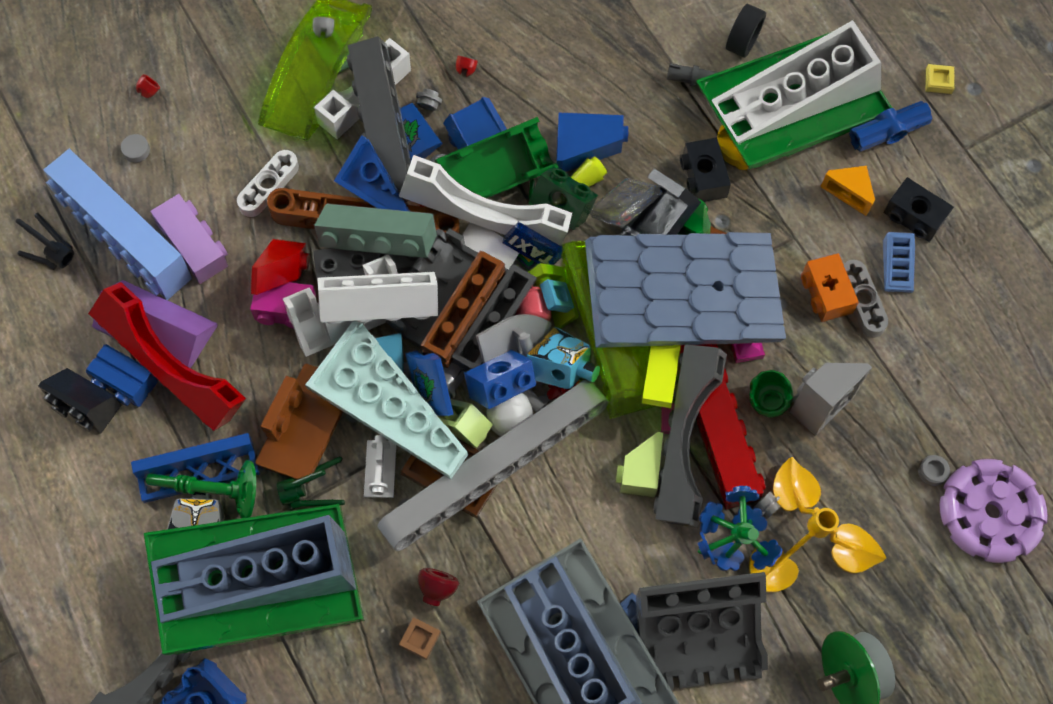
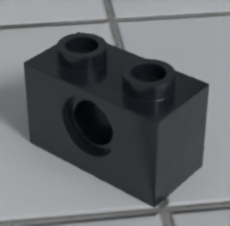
[680,137,731,202]
[883,177,954,243]

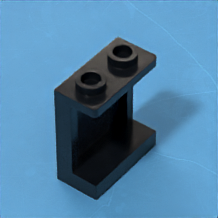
[615,169,701,236]

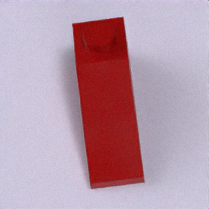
[251,239,310,295]

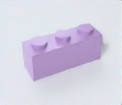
[150,194,228,284]

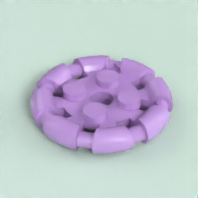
[940,459,1048,563]

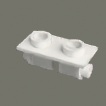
[364,435,396,498]

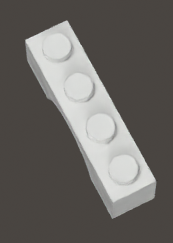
[314,38,411,139]

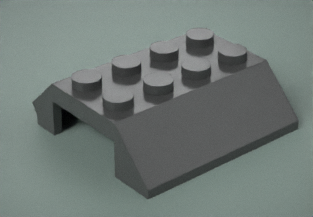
[385,228,537,371]
[636,572,768,690]

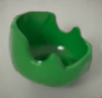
[749,370,793,418]

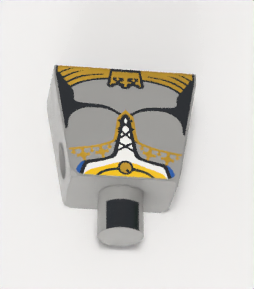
[167,492,224,529]

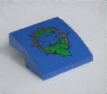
[400,103,443,160]
[405,350,454,416]

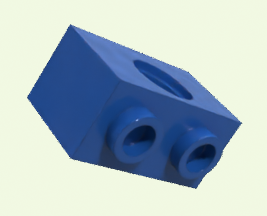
[464,350,536,409]

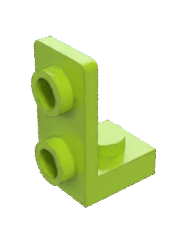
[528,263,579,328]

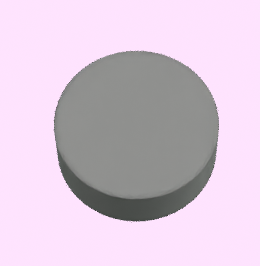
[121,134,150,163]
[918,455,950,486]

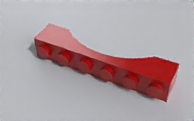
[88,282,246,431]

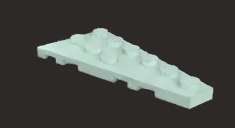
[305,320,468,479]

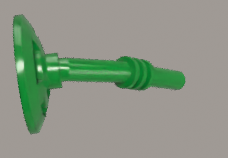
[146,460,256,518]

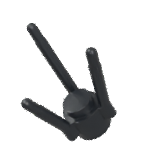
[16,213,74,270]

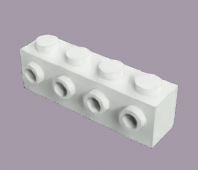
[317,272,438,324]

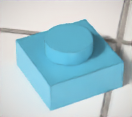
[540,279,574,313]

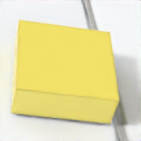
[925,64,954,94]

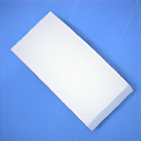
[462,223,521,270]

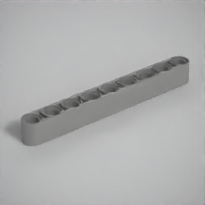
[377,380,609,551]

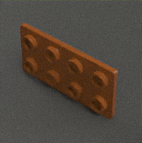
[256,364,343,484]

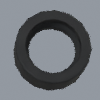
[726,3,766,58]

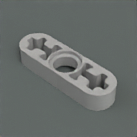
[844,260,888,337]

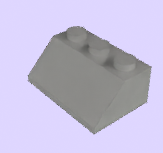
[790,363,872,436]

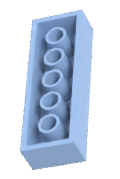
[43,148,192,300]

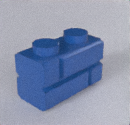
[86,344,158,407]

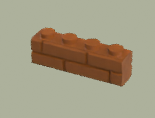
[420,250,506,368]

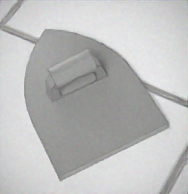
[476,314,552,363]

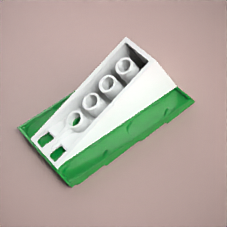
[696,20,892,170]

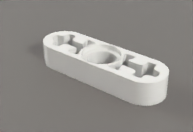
[237,150,299,217]

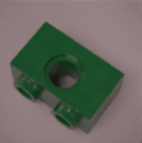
[529,166,598,230]

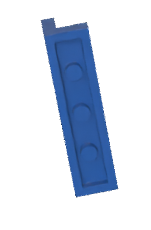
[131,433,260,503]

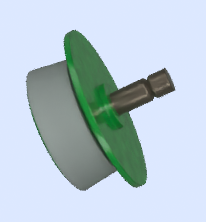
[817,631,895,704]

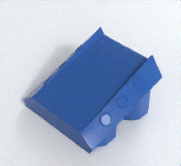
[443,97,507,150]
[160,658,247,704]

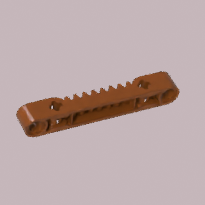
[267,188,460,234]

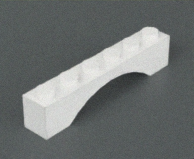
[399,155,572,254]

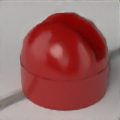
[455,56,478,77]
[136,74,160,98]

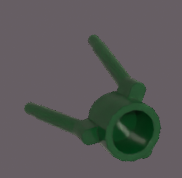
[277,456,345,509]

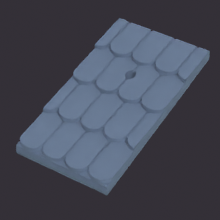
[585,232,786,348]

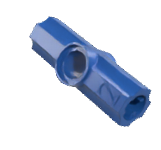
[849,101,933,152]

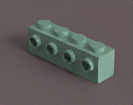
[314,204,437,258]

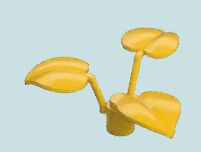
[749,457,886,592]

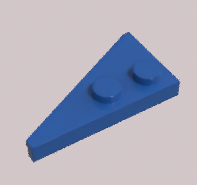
[334,135,410,211]

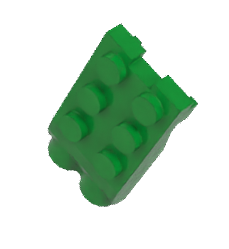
[435,117,559,198]

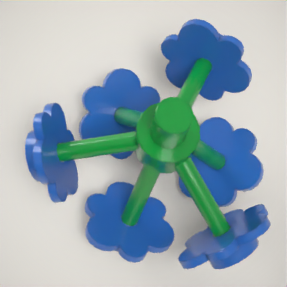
[697,486,783,571]

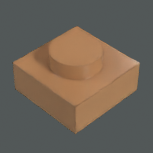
[399,617,441,660]

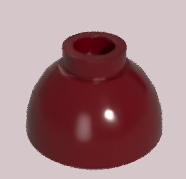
[418,568,460,606]

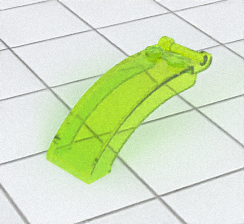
[258,0,372,142]

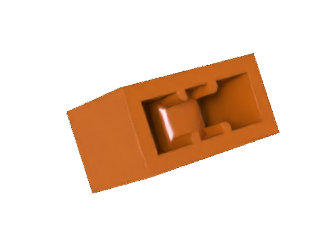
[801,253,859,322]

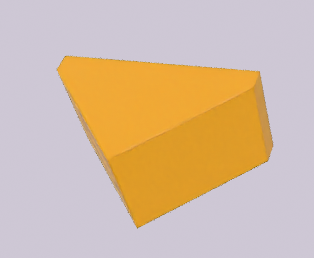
[821,166,875,216]

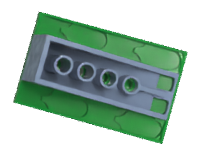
[144,504,365,655]

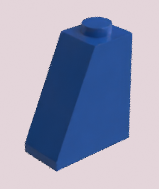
[556,113,628,172]

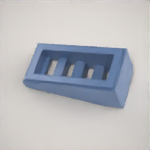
[883,232,915,293]

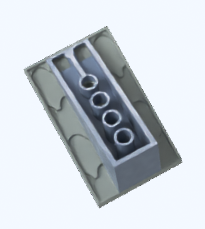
[477,538,679,704]

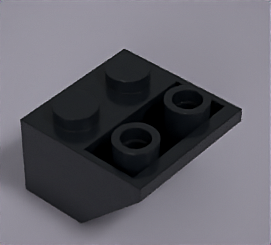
[38,368,122,433]

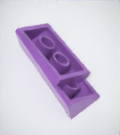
[92,280,218,368]

